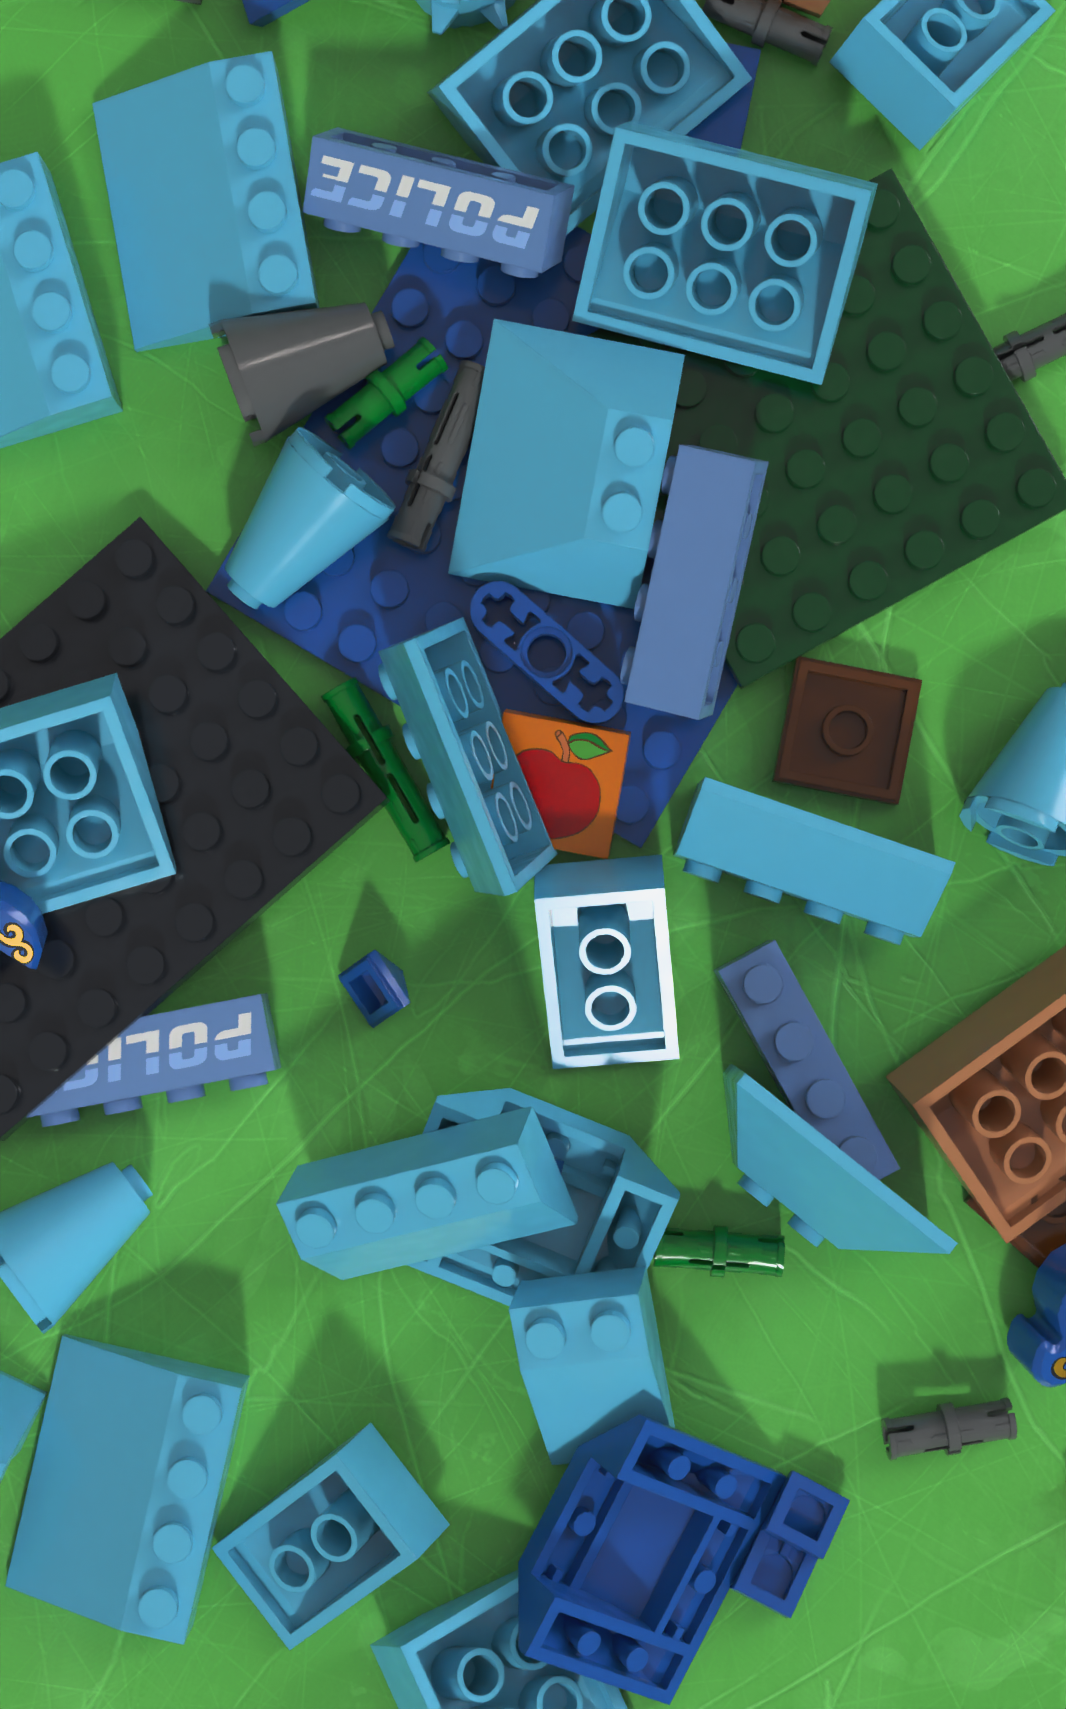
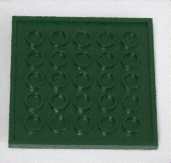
[587,168,1066,689]

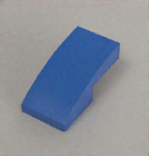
[730,1470,850,1618]

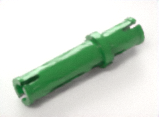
[321,677,451,862]

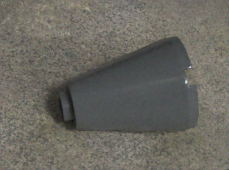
[209,302,395,447]

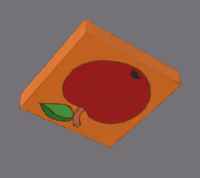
[491,709,631,859]

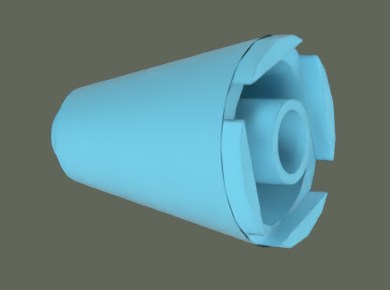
[225,427,396,609]
[959,682,1066,866]
[0,1162,153,1334]

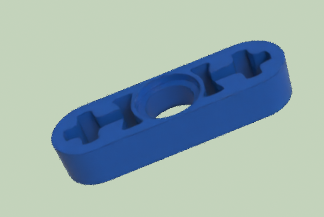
[470,581,624,725]

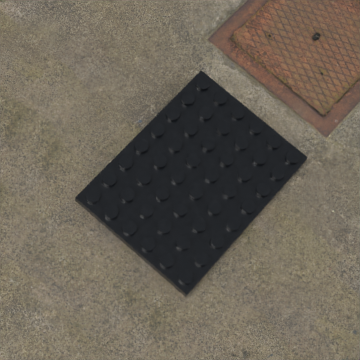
[0,517,390,1141]

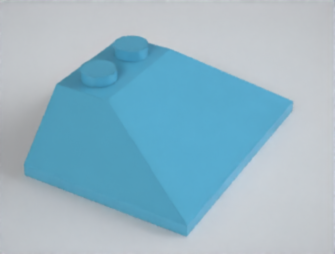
[448,319,685,609]
[723,1063,958,1254]
[408,1088,680,1306]

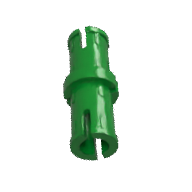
[324,337,448,450]
[653,1225,785,1277]

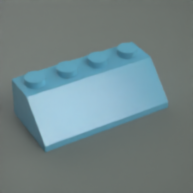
[673,777,955,945]
[276,1106,579,1280]

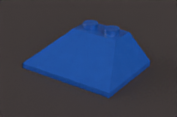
[518,1414,787,1705]

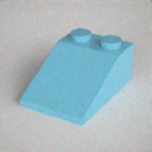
[829,0,1056,151]
[534,855,680,1069]
[509,1266,675,1465]
[212,1422,450,1650]

